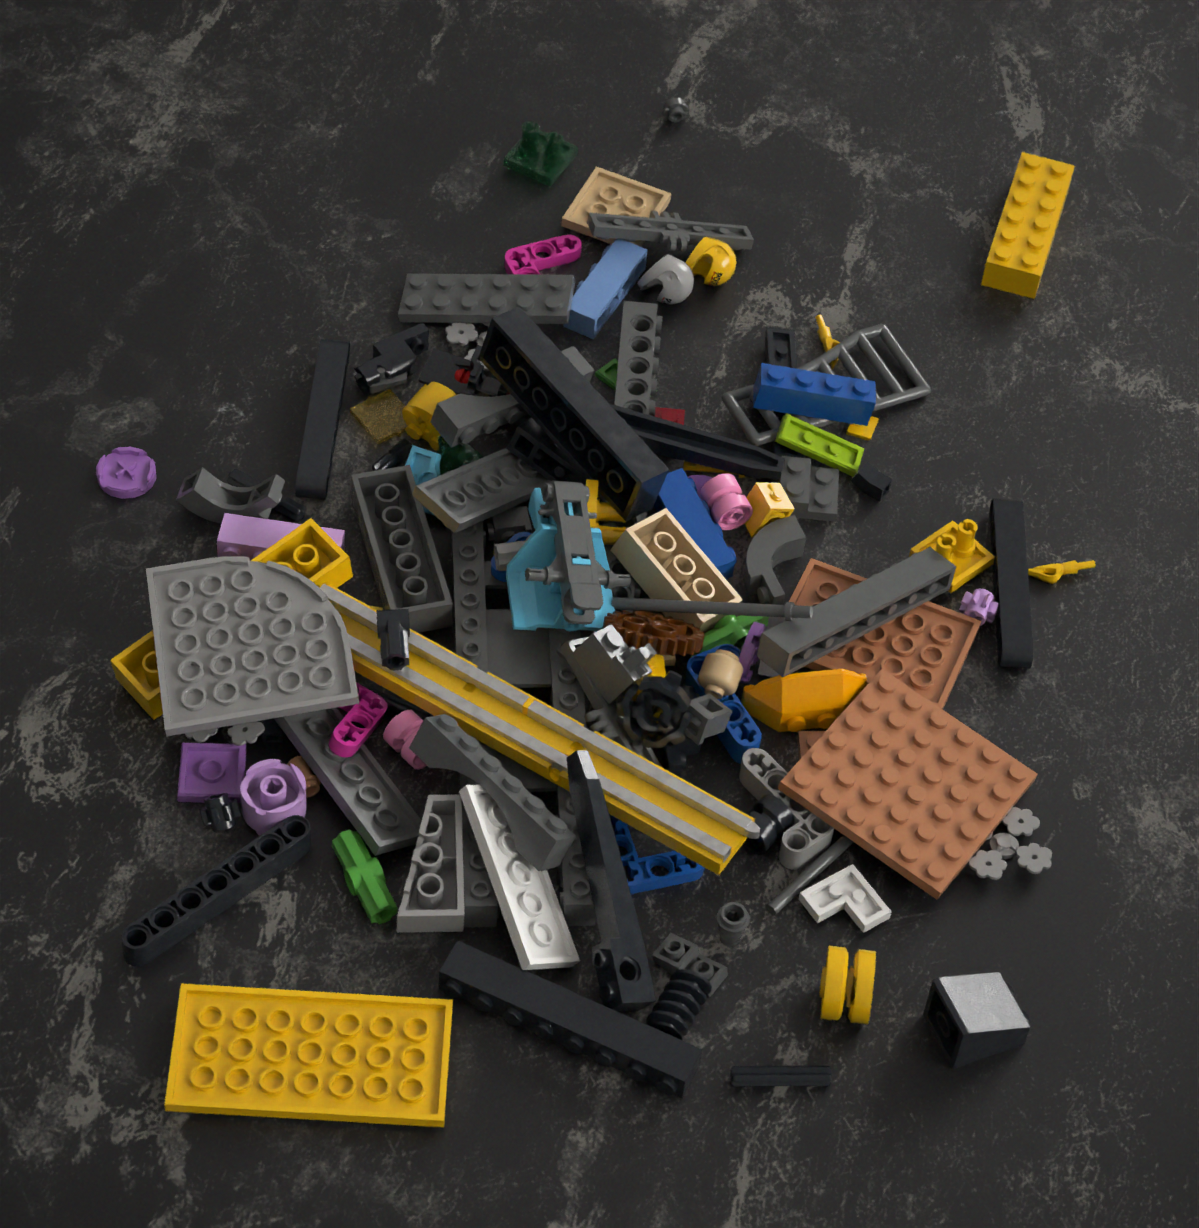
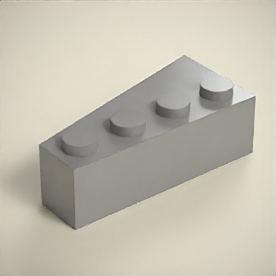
[397,794,464,933]

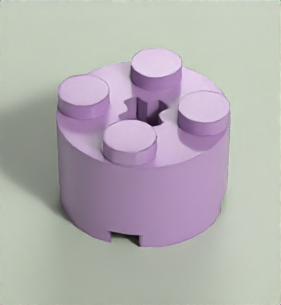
[240,759,307,835]

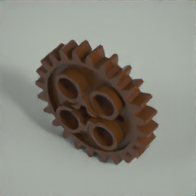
[602,610,705,656]

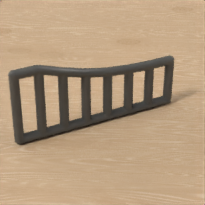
[722,324,931,446]

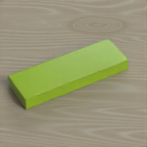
[775,413,864,477]

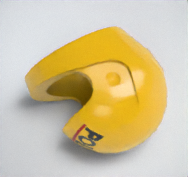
[685,237,736,286]

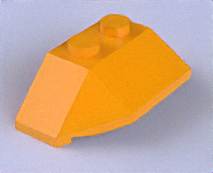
[741,669,867,732]

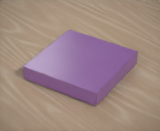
[178,743,246,803]

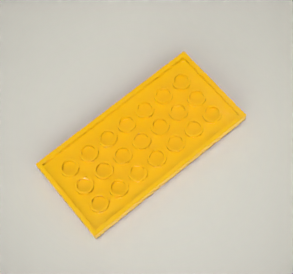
[165,984,453,1127]

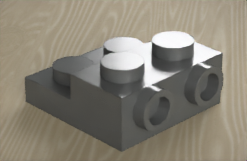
[773,456,839,522]

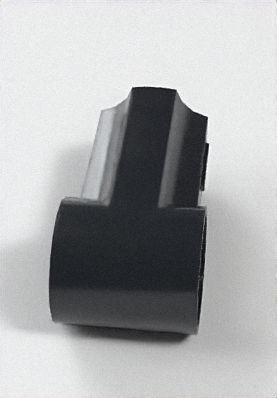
[377,609,410,671]

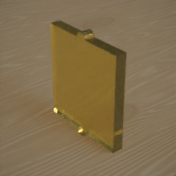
[350,389,407,444]

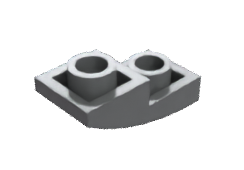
[652,933,728,998]

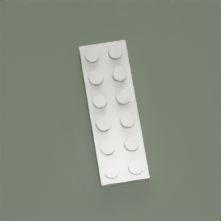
[459,785,580,970]

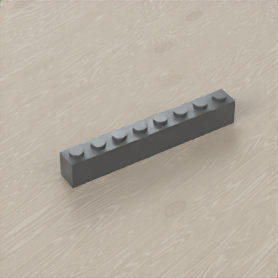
[757,547,956,677]

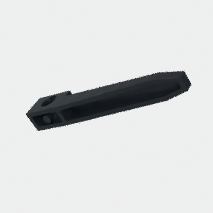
[609,404,785,479]
[566,750,656,1012]

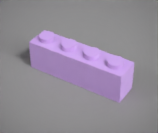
[217,513,345,561]

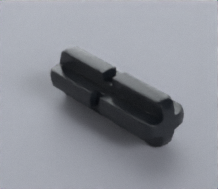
[372,439,413,471]

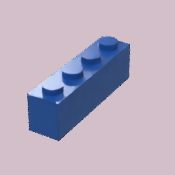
[753,363,876,426]
[654,468,737,579]

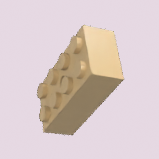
[611,508,743,633]

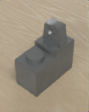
[572,624,657,704]

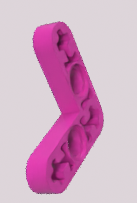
[504,235,582,275]
[328,682,388,758]

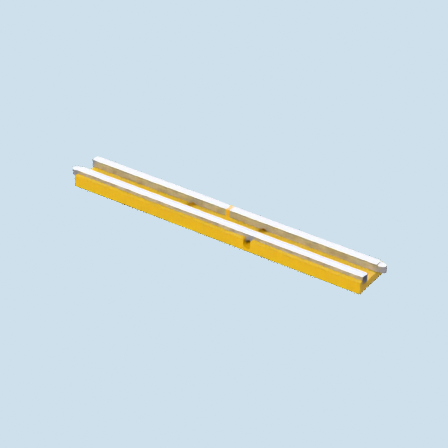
[320,583,760,875]

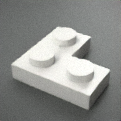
[799,864,891,933]

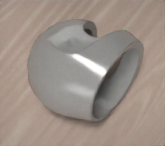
[637,255,694,304]

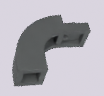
[176,467,285,524]
[743,515,806,605]

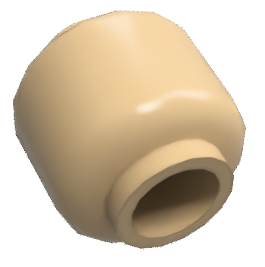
[698,650,743,699]

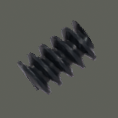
[646,969,712,1041]

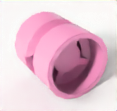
[700,473,753,530]
[383,710,427,770]

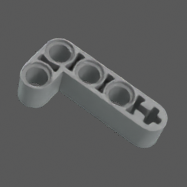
[739,748,834,870]

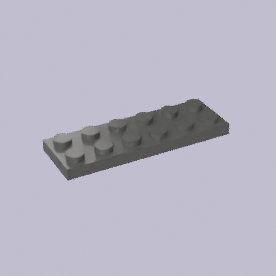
[398,274,575,324]
[412,448,551,533]
[274,708,422,856]

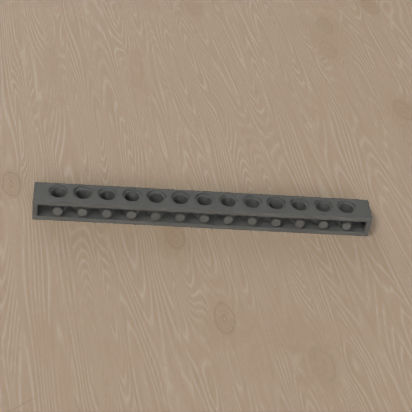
[603,301,662,613]

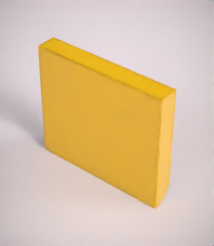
[846,416,879,440]

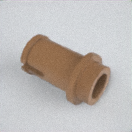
[287,756,320,798]

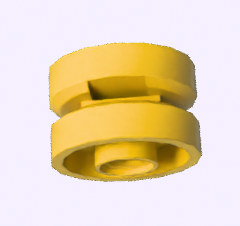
[819,946,876,1024]

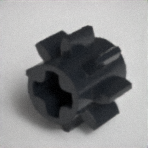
[199,793,241,832]

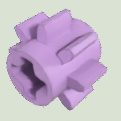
[959,588,999,626]

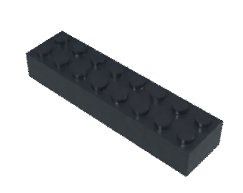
[478,307,669,521]

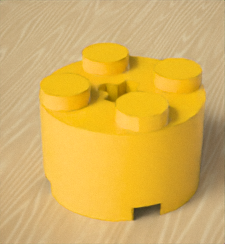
[402,382,457,453]

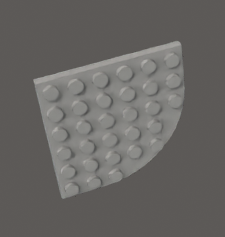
[146,556,360,736]

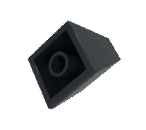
[923,972,1031,1069]

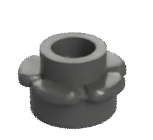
[662,97,688,122]

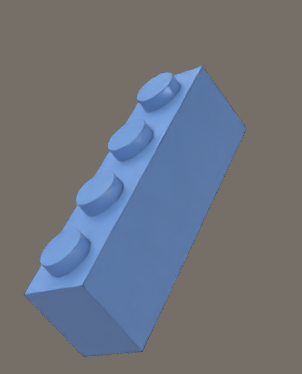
[563,239,647,339]

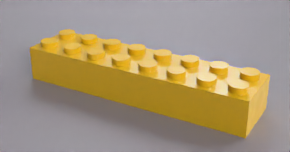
[110,518,353,720]

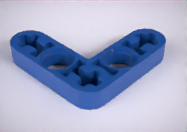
[609,814,705,894]

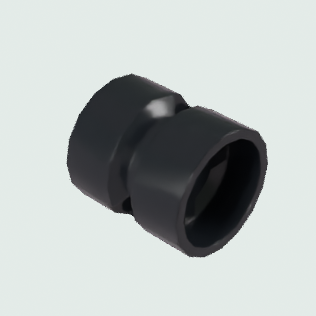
[742,794,794,855]

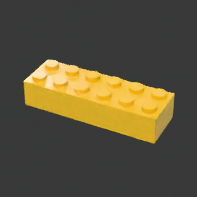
[981,152,1075,299]

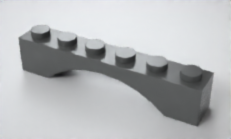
[430,346,595,447]
[409,714,576,871]

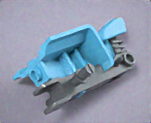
[506,481,631,632]

